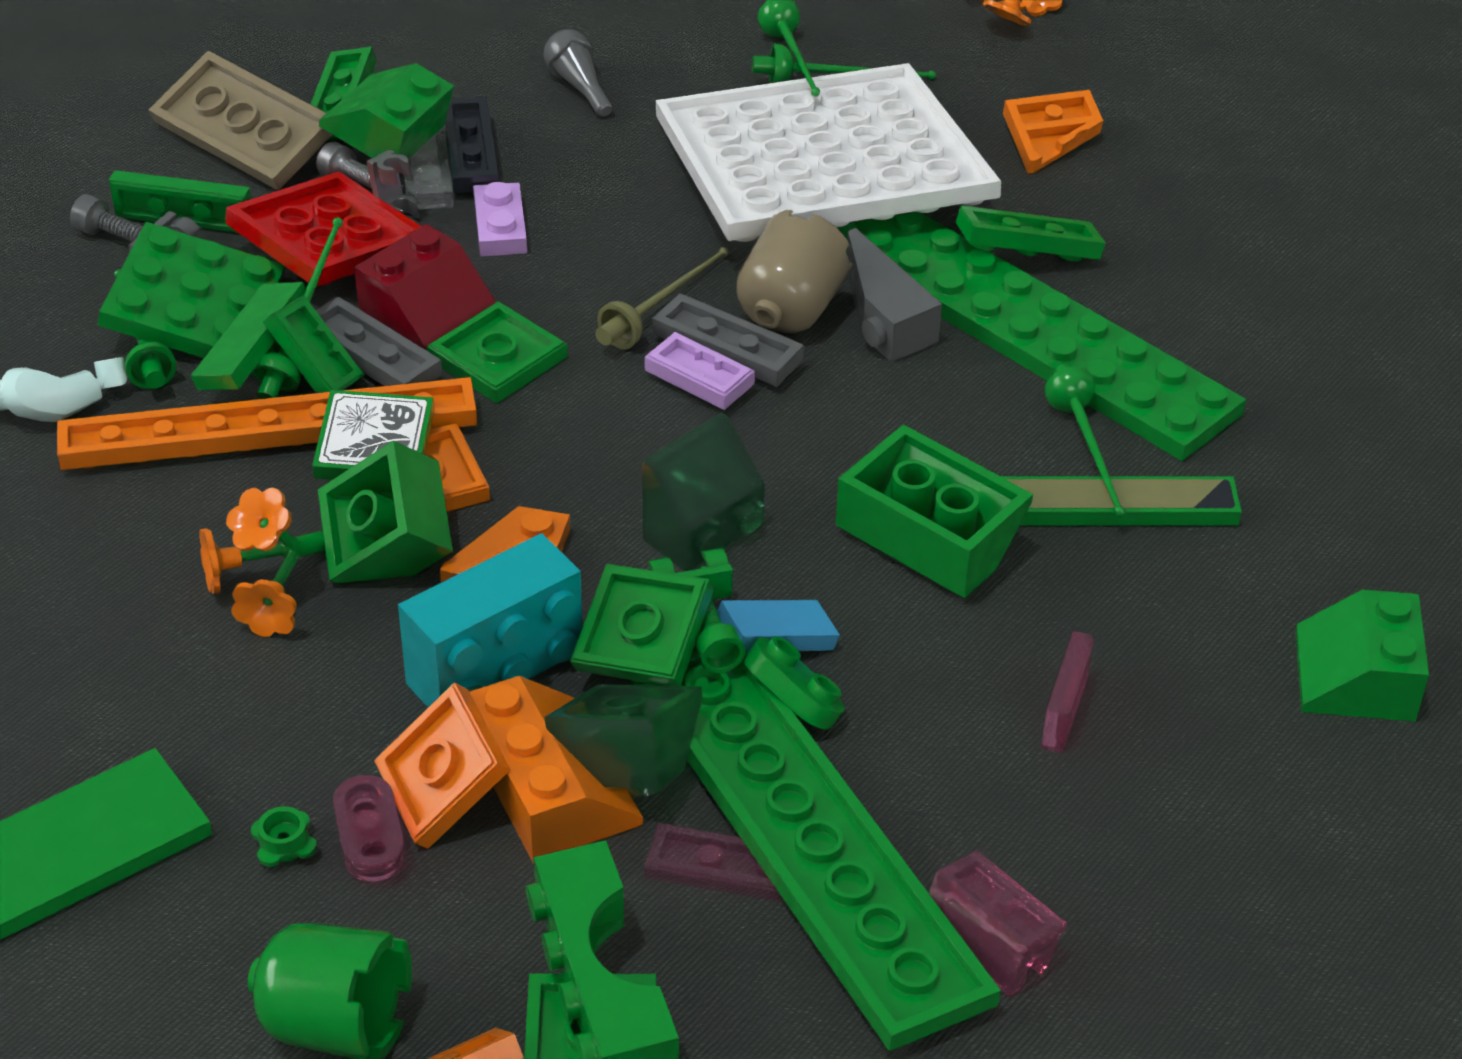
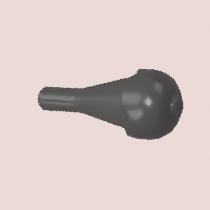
[543,29,613,117]

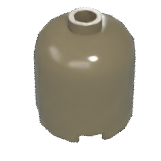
[736,210,853,334]

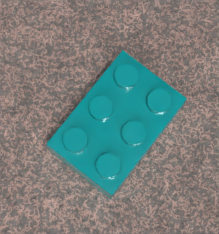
[398,533,583,707]

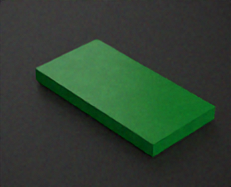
[0,748,213,940]

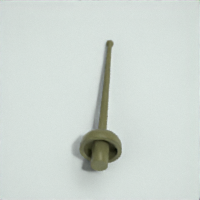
[595,247,729,349]

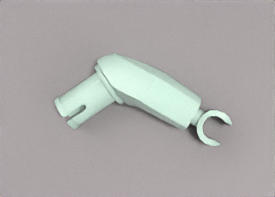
[0,357,128,422]

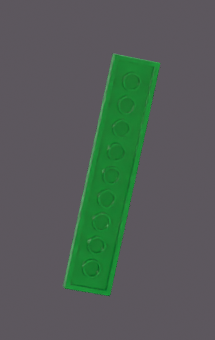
[837,211,1246,461]
[631,630,1001,1052]

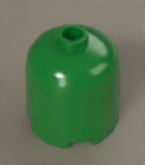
[248,923,412,1059]

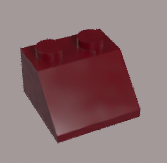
[354,224,496,351]

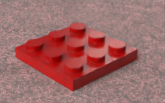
[226,171,421,287]

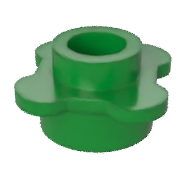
[251,806,317,867]

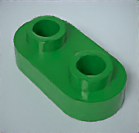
[744,636,845,730]

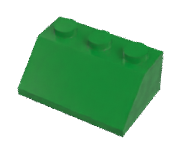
[836,424,1033,599]

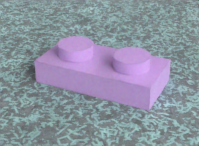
[473,182,527,257]

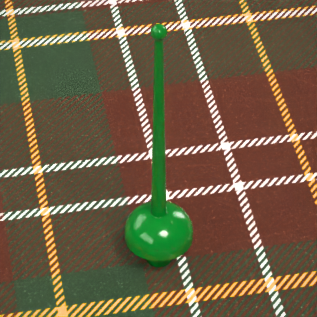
[757,0,820,97]
[752,43,936,84]
[251,218,343,399]
[114,269,177,389]
[1044,364,1125,517]

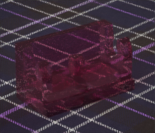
[929,850,1067,997]

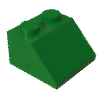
[318,63,454,159]
[318,440,453,584]
[1295,589,1429,722]

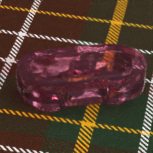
[333,775,405,882]

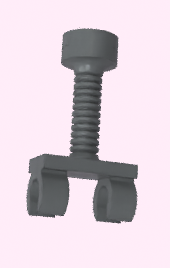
[70,194,200,253]

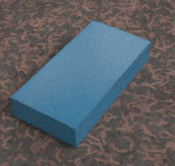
[717,600,840,652]

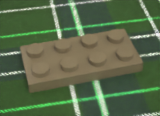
[148,51,333,191]

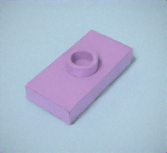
[645,332,755,410]

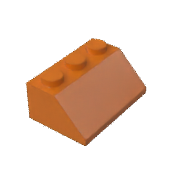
[469,676,643,863]

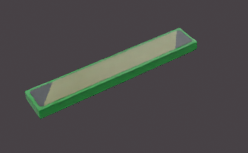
[1000,476,1242,526]

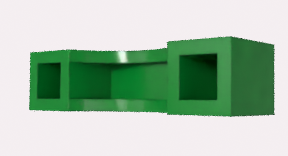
[526,840,679,1059]

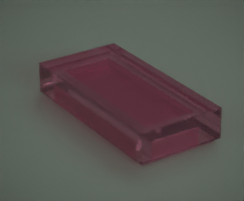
[1041,631,1094,753]

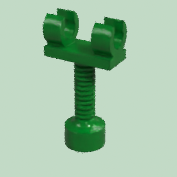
[648,548,746,673]

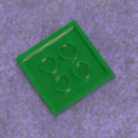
[97,222,285,358]

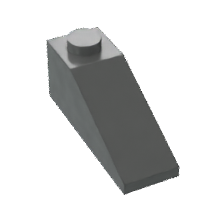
[847,228,942,362]

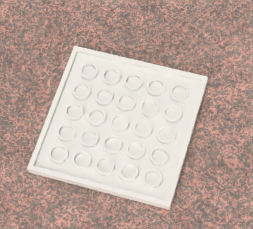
[656,63,1001,242]

